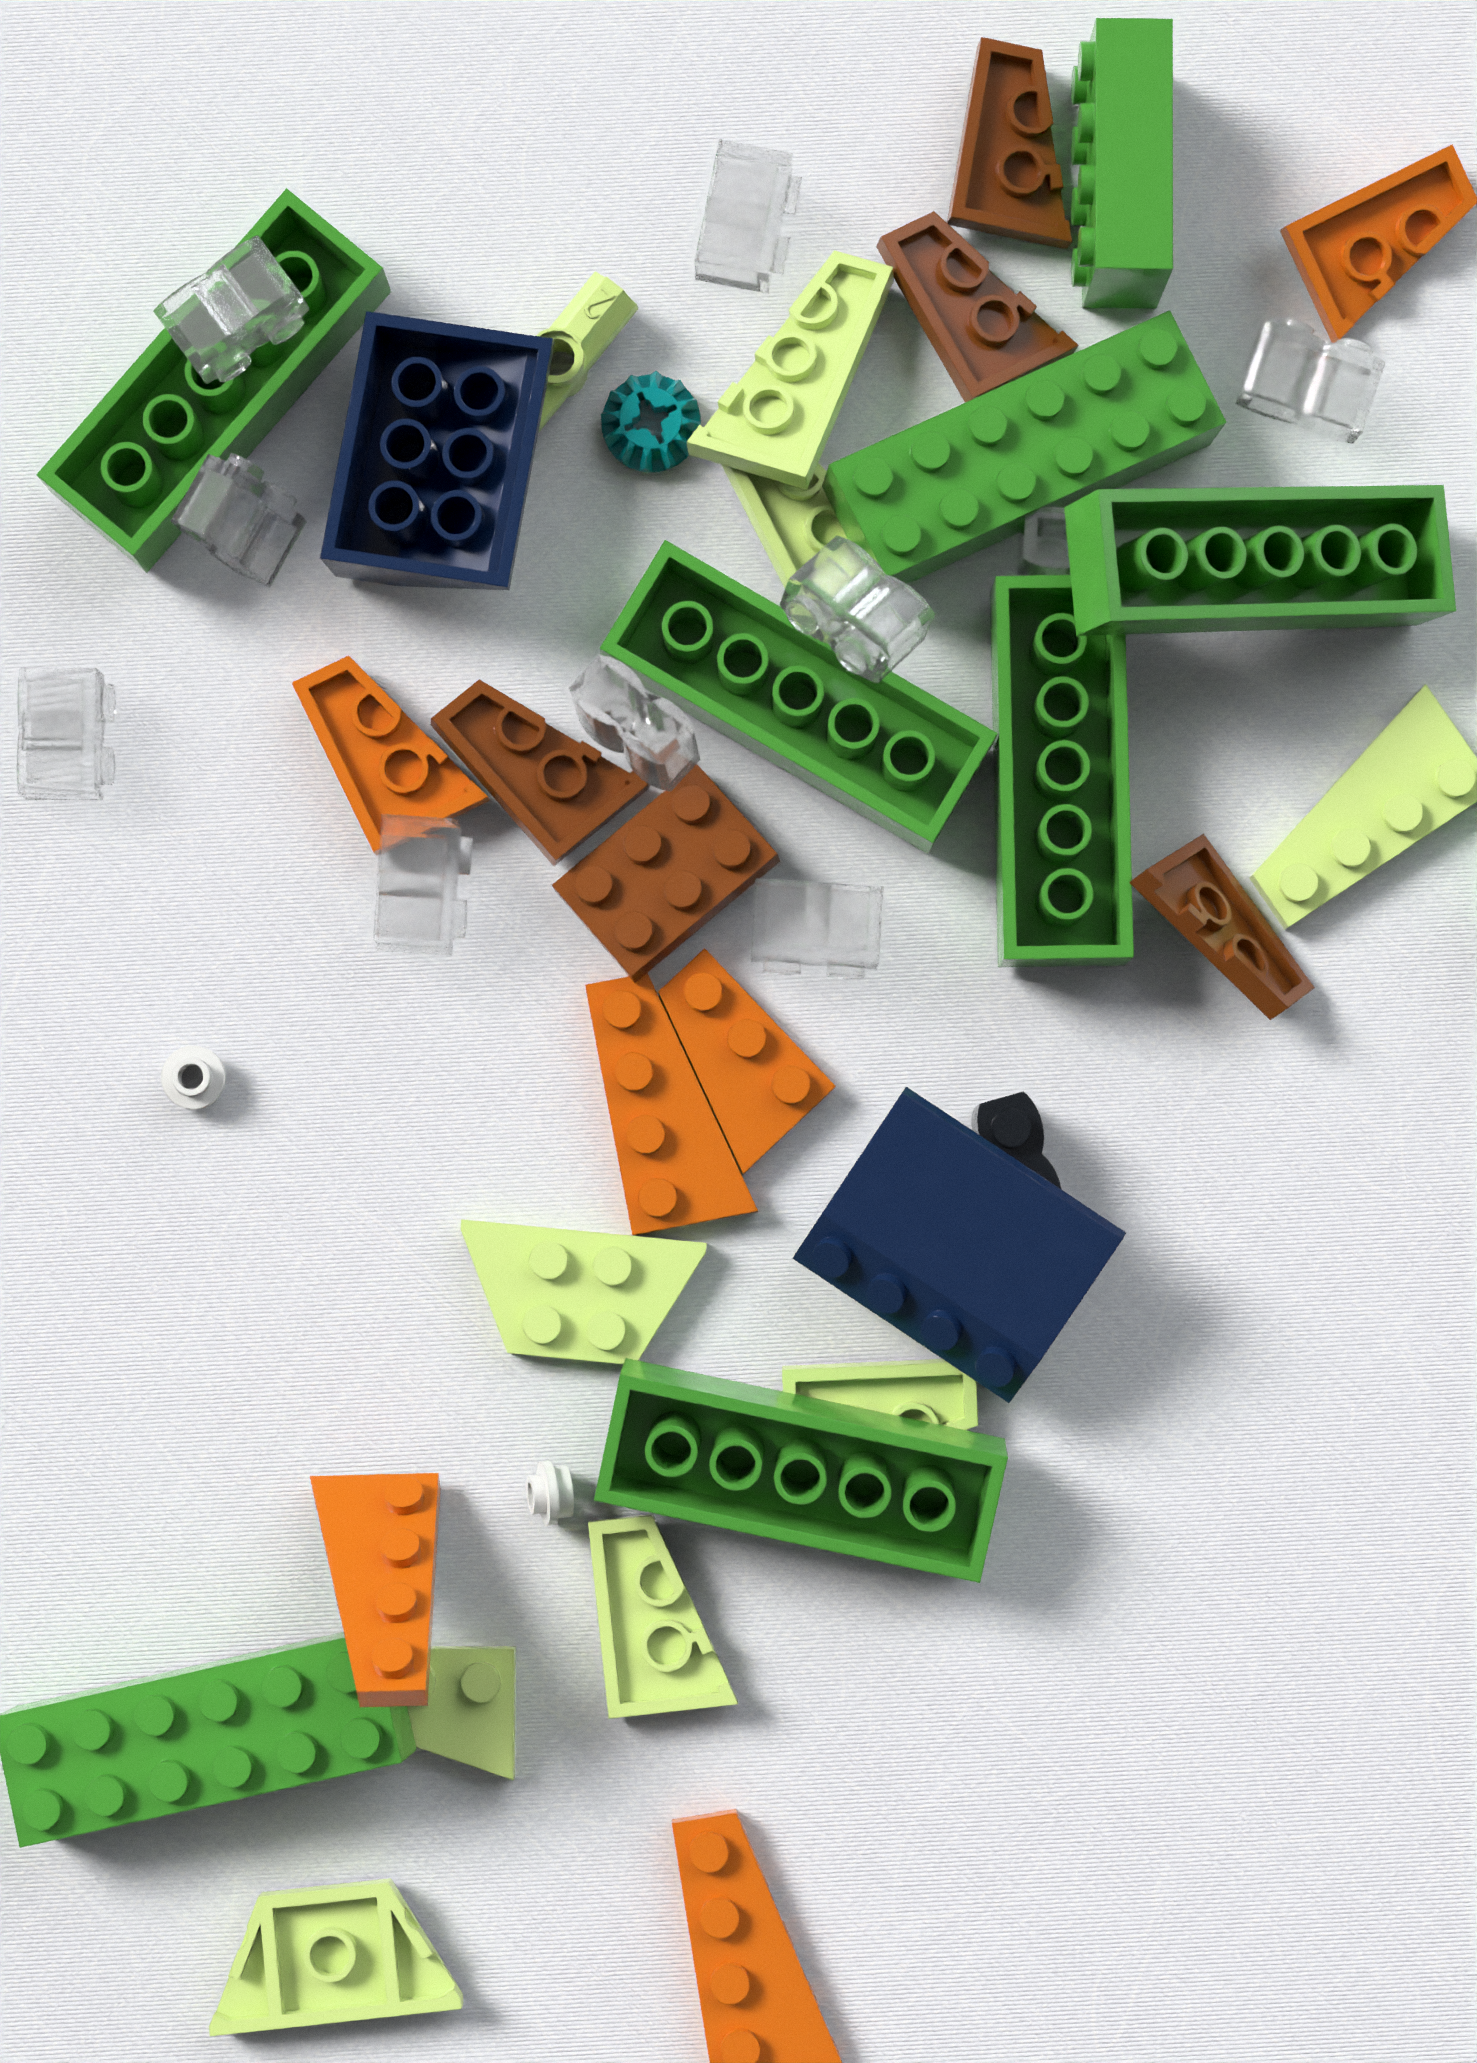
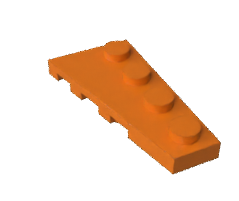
[585,973,758,1236]
[310,1473,441,1707]
[672,1809,842,2063]

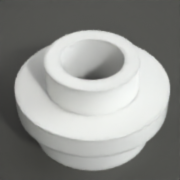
[161,1046,226,1110]
[526,1460,574,1526]

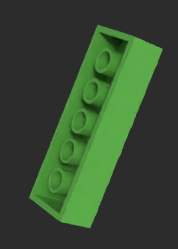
[36,188,391,573]
[822,310,1226,598]
[1064,485,1456,636]
[599,540,998,854]
[990,575,1134,967]
[594,1358,1008,1583]
[0,1632,417,1848]

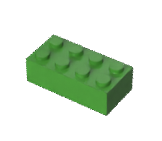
[1071,18,1173,309]

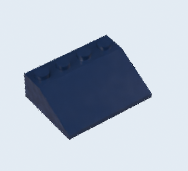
[320,311,555,590]
[793,1087,1126,1403]

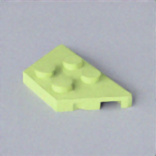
[460,1219,707,1364]
[209,1878,464,2036]

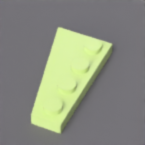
[687,250,894,490]
[1249,684,1477,930]

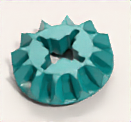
[601,371,701,473]

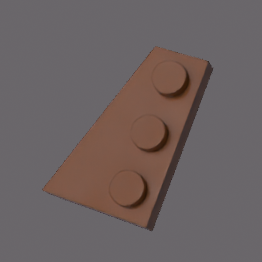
[947,37,1072,250]
[876,211,1079,402]
[430,679,651,866]
[1129,833,1315,1020]

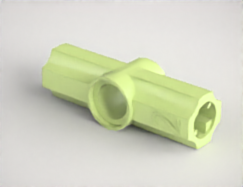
[536,272,638,433]

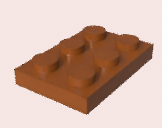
[552,764,780,983]

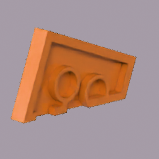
[1280,144,1477,344]
[292,655,490,856]
[658,948,836,1175]

